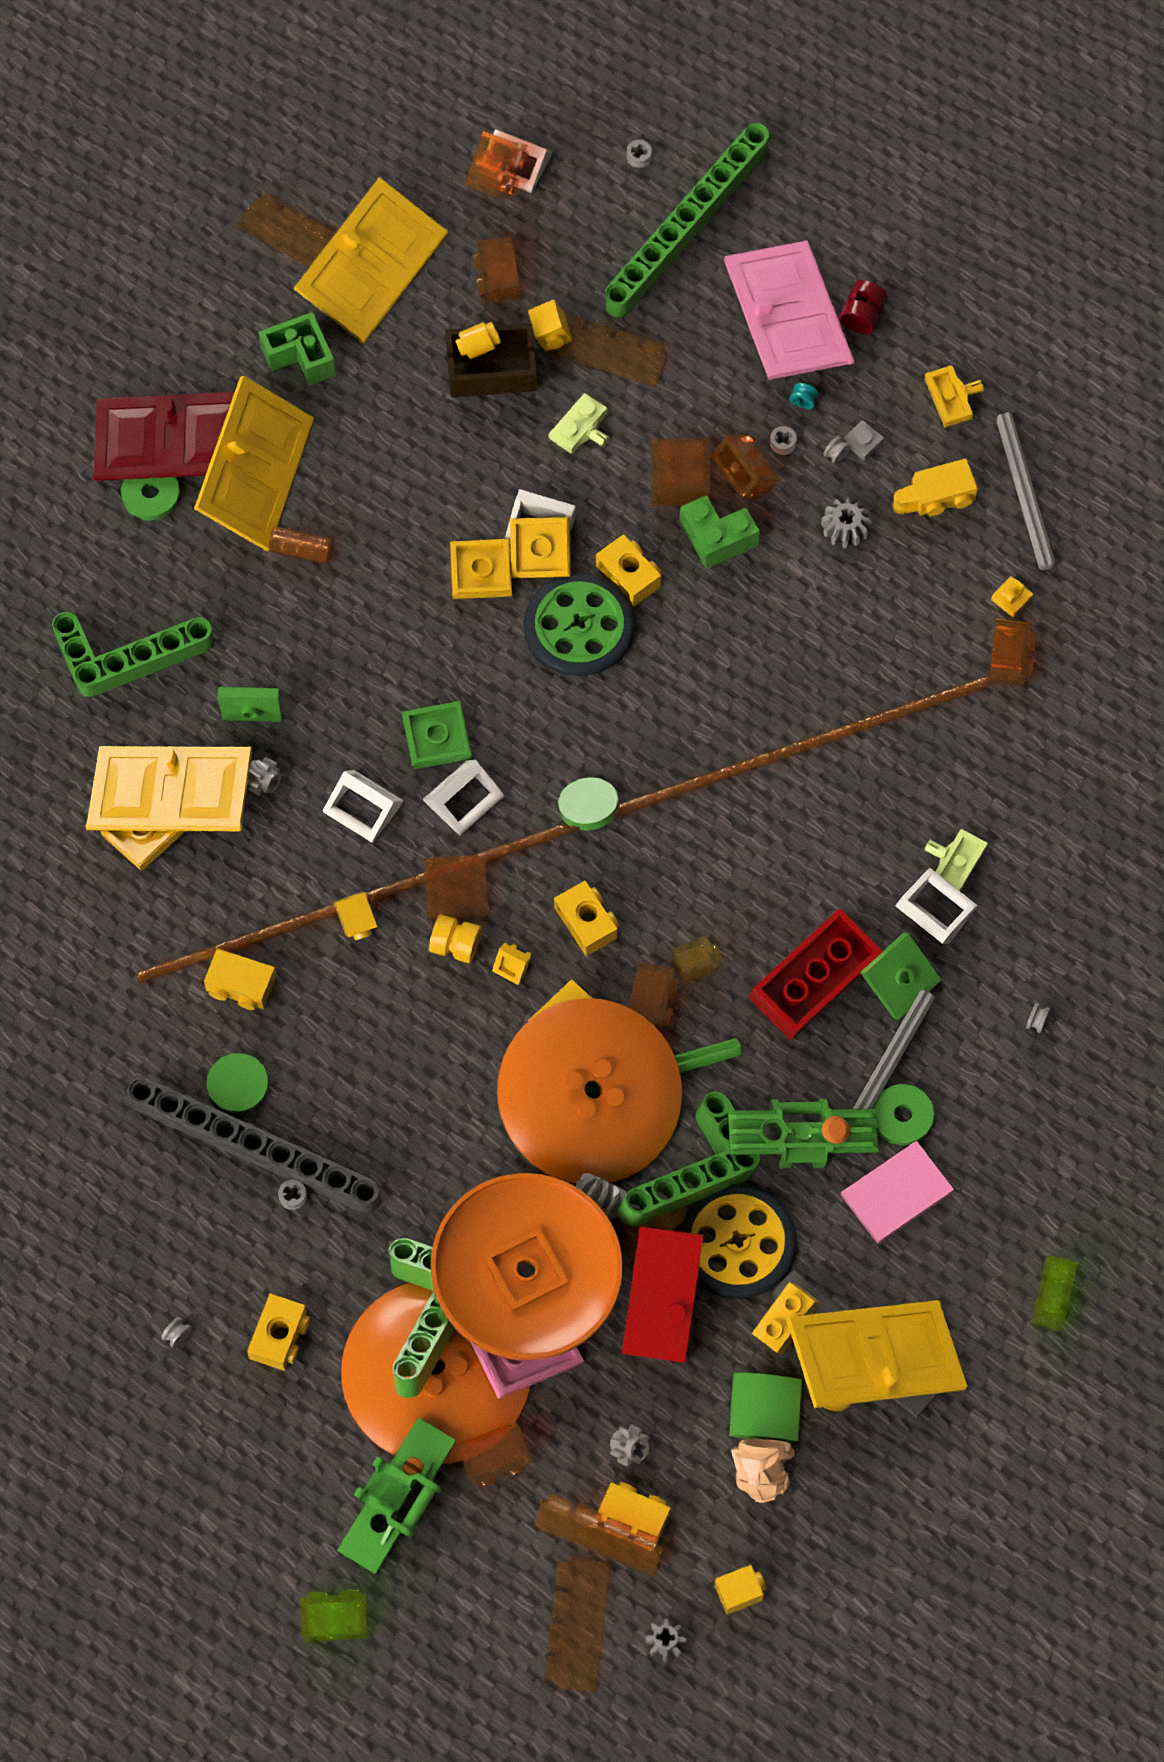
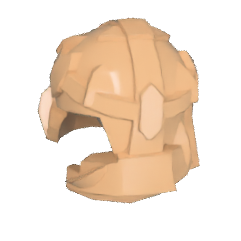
[731,1439,795,1503]

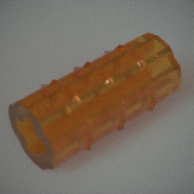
[269,526,332,564]

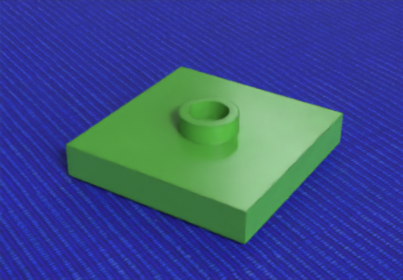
[218,687,283,722]
[402,701,472,770]
[860,933,941,1020]

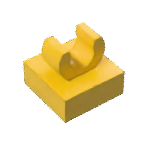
[991,576,1033,618]
[492,943,531,985]

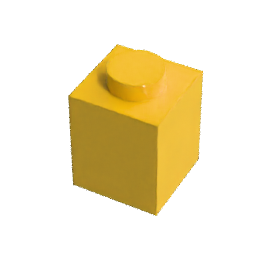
[528,299,572,352]
[333,892,377,940]
[714,1565,767,1615]

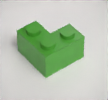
[259,312,336,386]
[680,495,760,569]

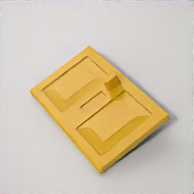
[293,177,449,344]
[194,376,314,551]
[85,746,252,831]
[786,1300,967,1408]

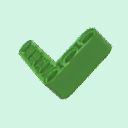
[52,612,214,697]
[618,1091,760,1226]
[389,1238,455,1398]

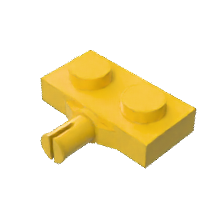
[924,365,984,428]

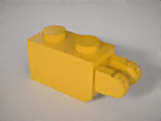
[892,458,977,516]

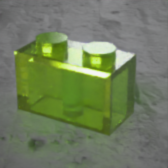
[1030,1255,1078,1331]
[300,1590,368,1642]

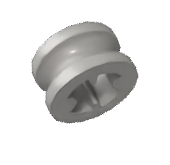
[626,140,652,168]
[770,426,797,455]
[823,435,852,465]
[1026,1003,1050,1034]
[278,1179,307,1210]
[161,1317,192,1349]

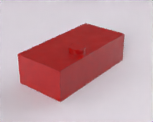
[748,908,883,1041]
[622,1226,704,1363]

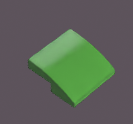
[729,1373,802,1443]

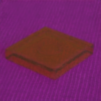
[424,855,488,920]

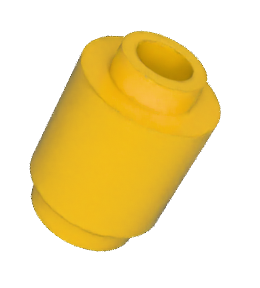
[456,322,501,359]

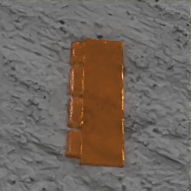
[236,193,336,267]
[547,314,667,387]
[535,1493,663,1577]
[544,1558,610,1692]

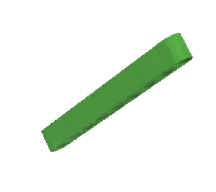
[605,123,769,317]

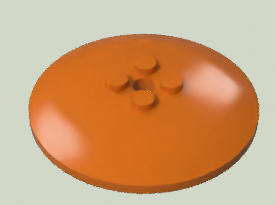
[497,998,682,1184]
[431,1173,622,1360]
[341,1282,530,1464]

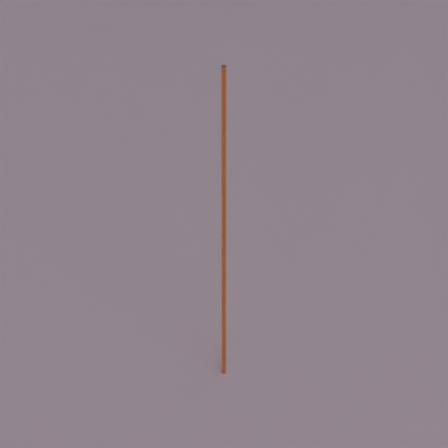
[135,676,989,984]

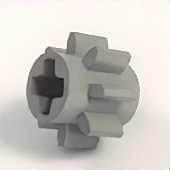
[248,757,281,796]
[610,1424,649,1467]
[645,1619,686,1662]

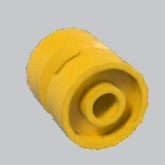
[429,914,482,964]

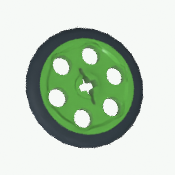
[523,573,636,676]

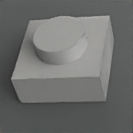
[843,420,884,461]

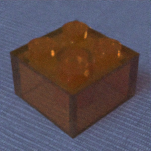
[464,131,528,199]
[651,439,710,506]

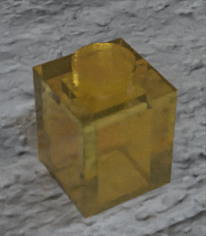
[672,936,721,985]

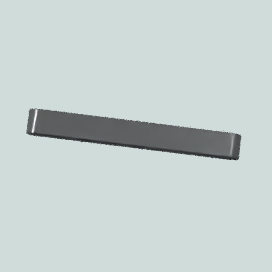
[127,1077,380,1213]

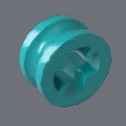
[789,383,818,409]

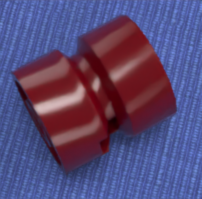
[839,280,888,335]

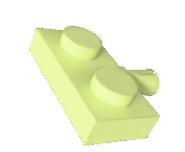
[549,393,610,454]
[924,829,988,892]

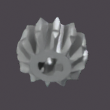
[821,497,872,549]
[575,1173,627,1219]

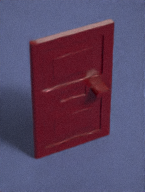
[92,392,235,481]

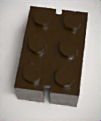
[445,323,537,398]

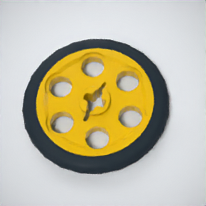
[679,1184,797,1299]

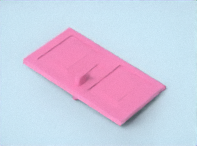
[724,241,854,380]

